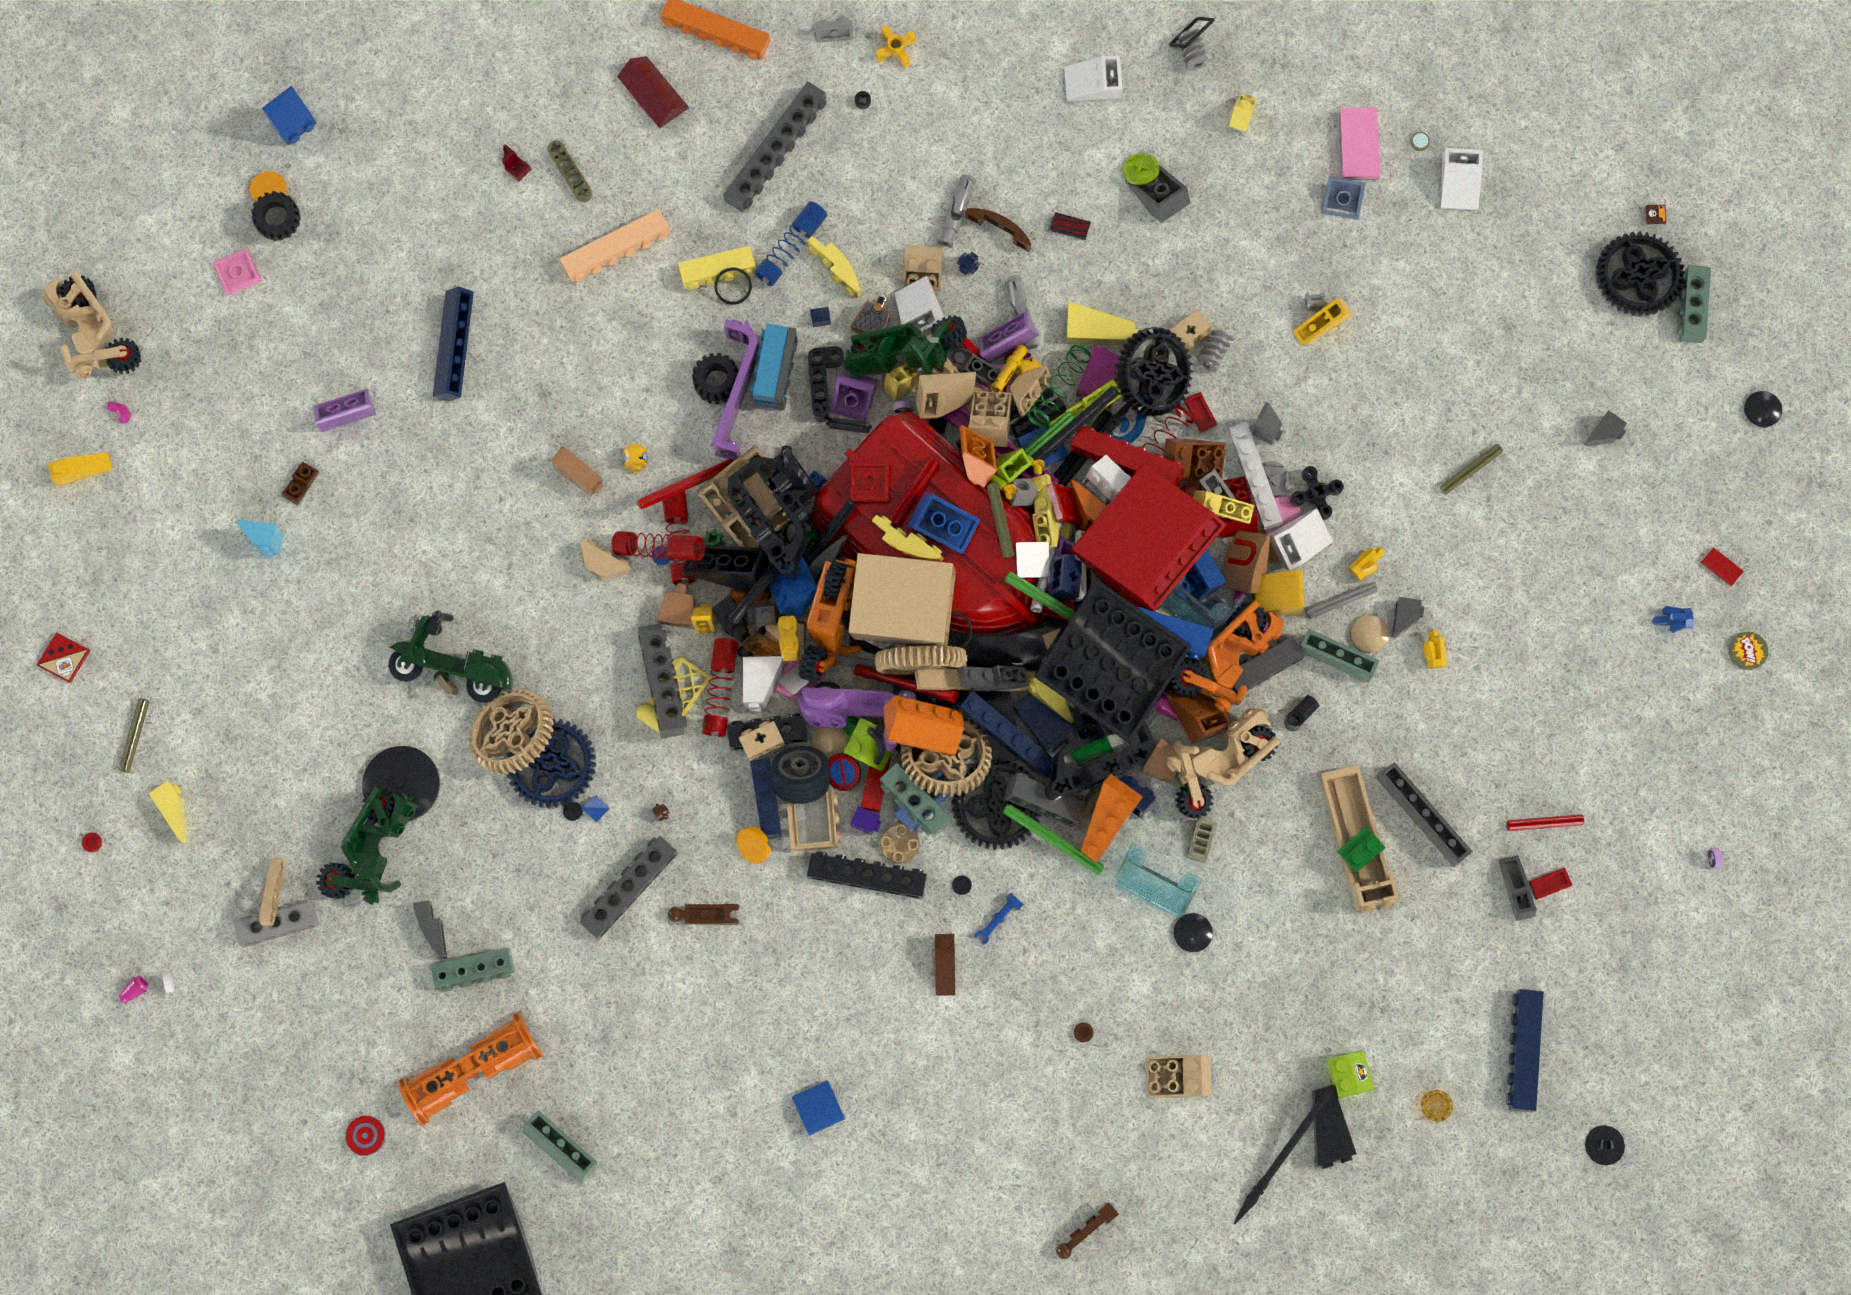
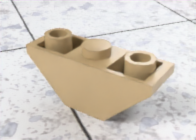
[1010,366,1052,417]
[580,539,632,580]

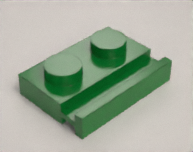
[1072,731,1113,767]
[1337,826,1386,874]

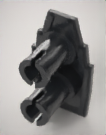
[711,595,750,643]

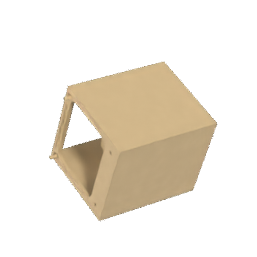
[848,553,956,646]

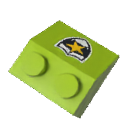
[1326,1051,1375,1099]

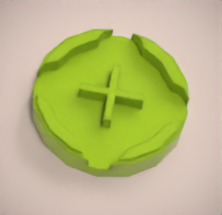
[1122,153,1160,185]

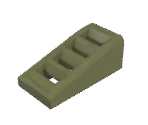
[1187,818,1217,862]

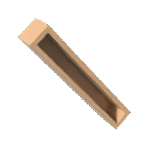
[560,209,671,282]

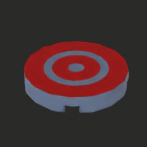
[345,1116,386,1156]

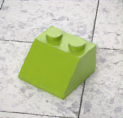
[844,718,893,771]

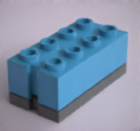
[750,324,798,410]

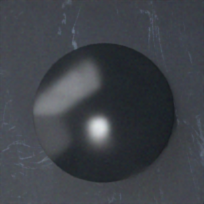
[1744,391,1782,428]
[1174,913,1213,952]

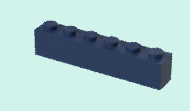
[432,286,474,401]
[954,691,1053,778]
[1506,989,1544,1112]

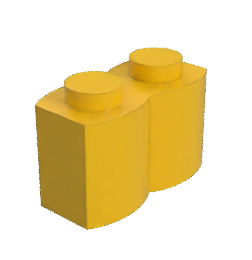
[778,616,800,661]

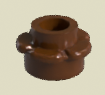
[652,803,670,821]

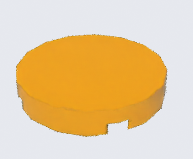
[250,171,287,202]
[736,826,771,864]

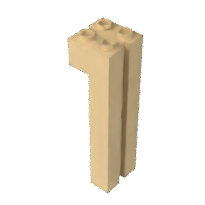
[1319,765,1399,914]

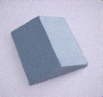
[1322,176,1366,220]

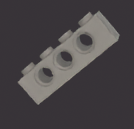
[234,900,319,948]

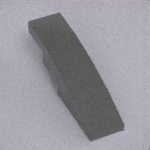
[809,534,849,582]

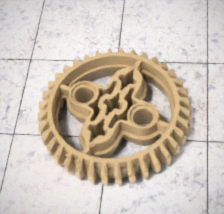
[875,645,967,675]
[468,689,554,775]
[900,716,992,798]

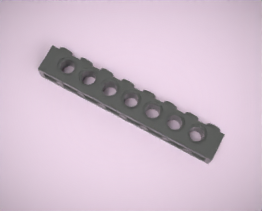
[723,81,827,212]

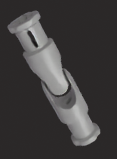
[937,174,976,248]
[1005,275,1038,350]

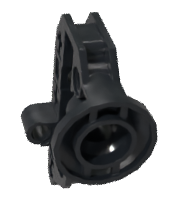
[728,448,819,579]
[1045,707,1156,800]

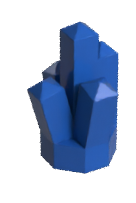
[1652,606,1694,633]

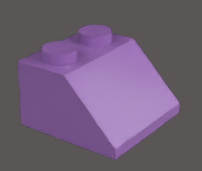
[830,370,878,422]

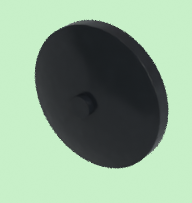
[362,746,440,822]

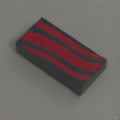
[1050,212,1091,240]

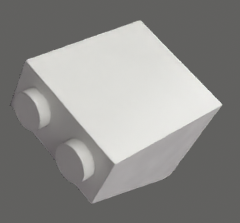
[743,656,784,713]

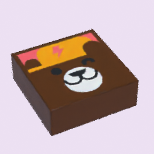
[1646,205,1667,224]

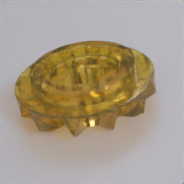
[1420,1090,1453,1122]

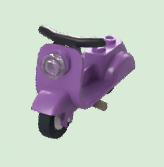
[798,676,924,765]

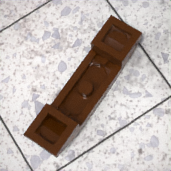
[965,208,1031,252]

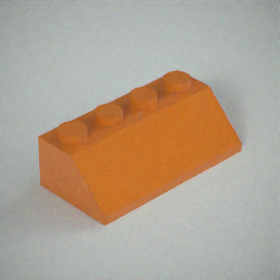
[883,695,964,756]

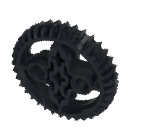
[1595,231,1685,317]
[1114,327,1194,416]
[952,759,1042,850]

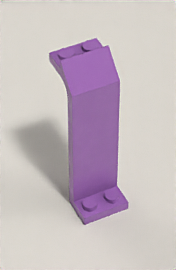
[712,318,759,461]

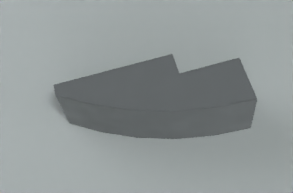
[1499,855,1537,921]
[413,900,448,959]

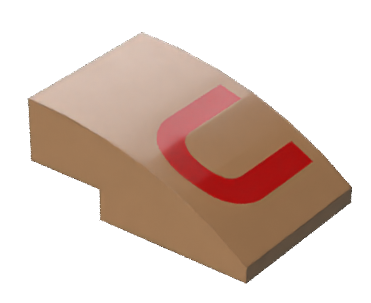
[1221,530,1271,593]

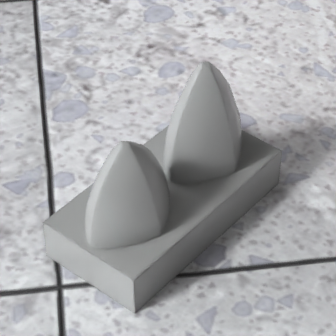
[816,15,853,42]

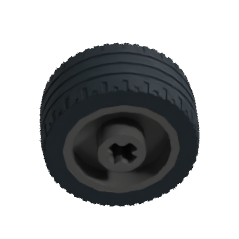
[771,746,830,804]

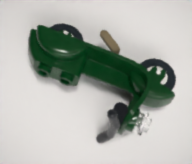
[388,610,513,703]

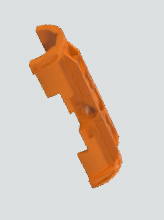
[397,1012,544,1126]

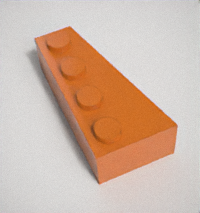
[1081,774,1143,863]

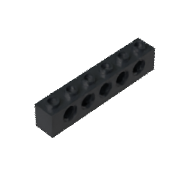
[807,851,927,899]

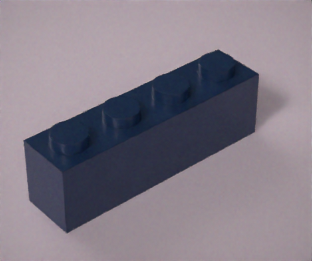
[750,758,782,840]

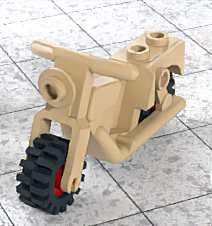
[42,272,141,379]
[1166,708,1280,819]

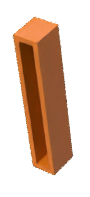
[661,0,771,60]

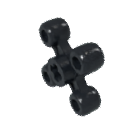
[1290,466,1344,520]

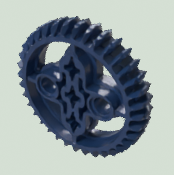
[506,718,597,809]

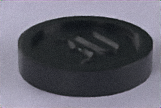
[563,802,583,821]
[952,875,972,895]

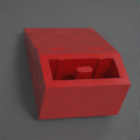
[1219,476,1258,539]

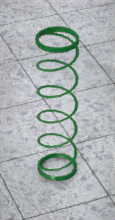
[1027,345,1091,427]

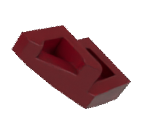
[502,144,532,182]

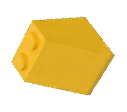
[1250,569,1305,616]

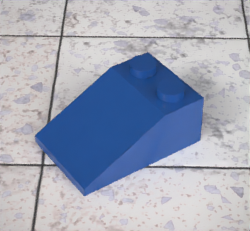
[262,86,317,145]
[907,492,980,554]

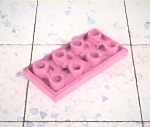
[1340,108,1380,179]

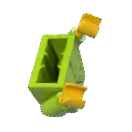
[989,448,1045,500]

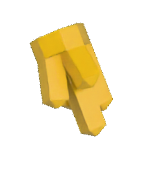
[1348,547,1385,582]
[1422,629,1447,669]

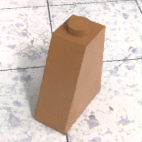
[551,446,603,496]

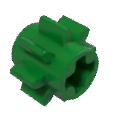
[702,529,726,546]

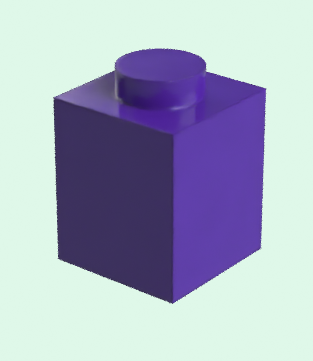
[850,806,882,835]

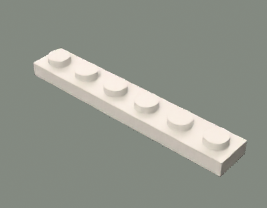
[1229,422,1283,530]

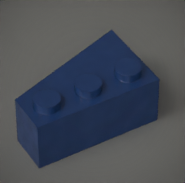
[1013,694,1077,754]

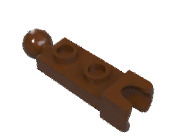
[668,904,740,925]
[1056,1202,1119,1259]

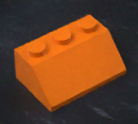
[960,425,997,487]

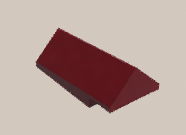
[617,56,689,129]

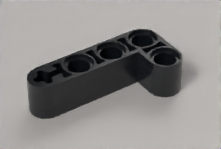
[808,346,844,422]

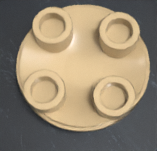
[1351,615,1389,653]
[812,727,850,760]
[880,824,919,863]

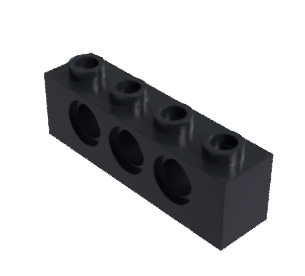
[727,713,807,751]

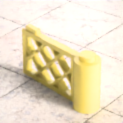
[635,657,712,739]

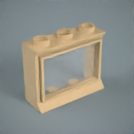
[787,788,841,852]

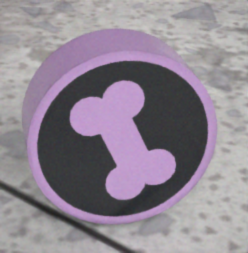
[893,400,912,413]
[1708,848,1723,868]

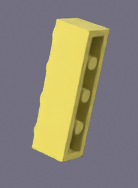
[678,246,756,290]

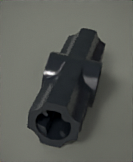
[1011,397,1067,438]

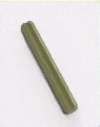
[1440,444,1503,495]
[987,483,1014,558]
[118,698,149,773]

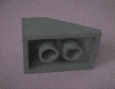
[1125,165,1191,223]

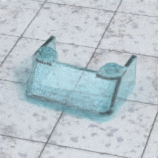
[1159,575,1246,637]

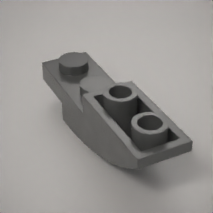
[947,345,1001,387]
[958,665,1029,691]

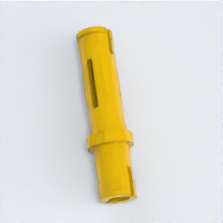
[990,345,1028,392]

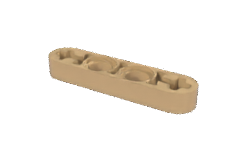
[259,858,285,926]

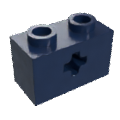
[1049,554,1082,602]

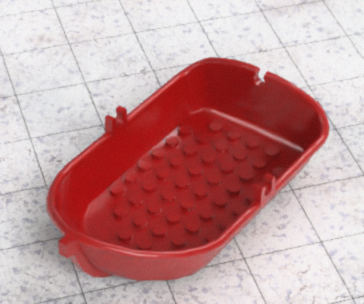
[811,412,1047,633]

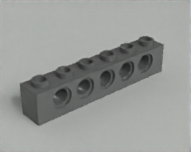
[638,623,687,739]
[579,835,679,940]

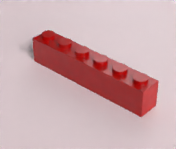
[1070,426,1184,487]

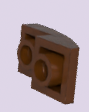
[282,462,319,505]

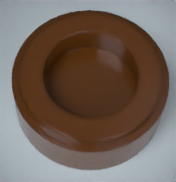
[1074,1022,1094,1043]

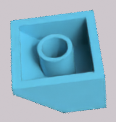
[237,520,284,558]

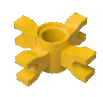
[875,25,916,68]

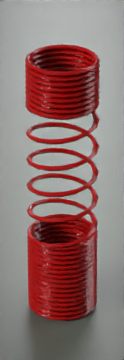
[662,491,696,585]
[611,531,705,561]
[702,638,739,737]

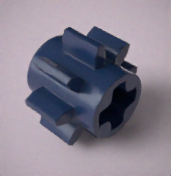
[957,251,980,275]

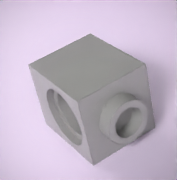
[1004,478,1038,506]

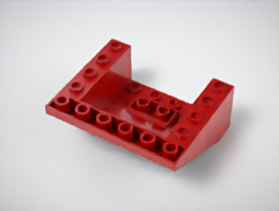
[1070,464,1226,611]

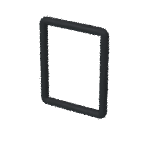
[1169,17,1215,48]

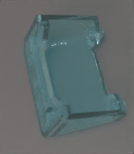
[1115,842,1203,917]

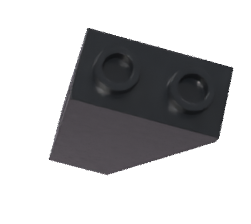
[1312,1085,1357,1169]

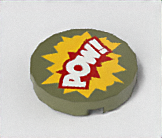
[1729,632,1768,670]

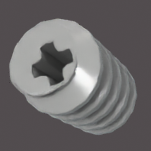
[1178,29,1208,71]
[1197,329,1234,372]

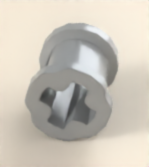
[1305,292,1326,311]

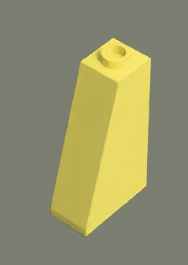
[1066,302,1138,345]

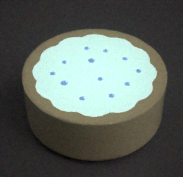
[1411,132,1430,151]

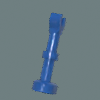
[974,893,1024,945]

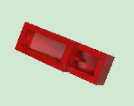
[861,757,891,812]

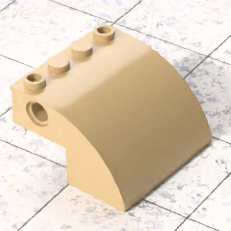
[696,444,793,548]

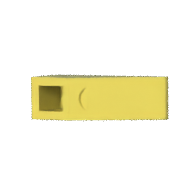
[1193,490,1254,524]

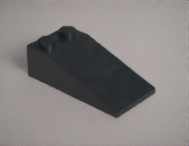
[682,545,770,591]
[973,691,1019,765]

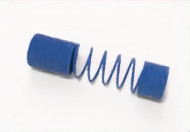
[754,201,827,286]

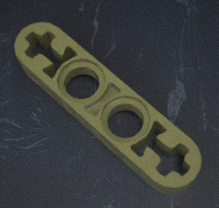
[548,140,592,202]

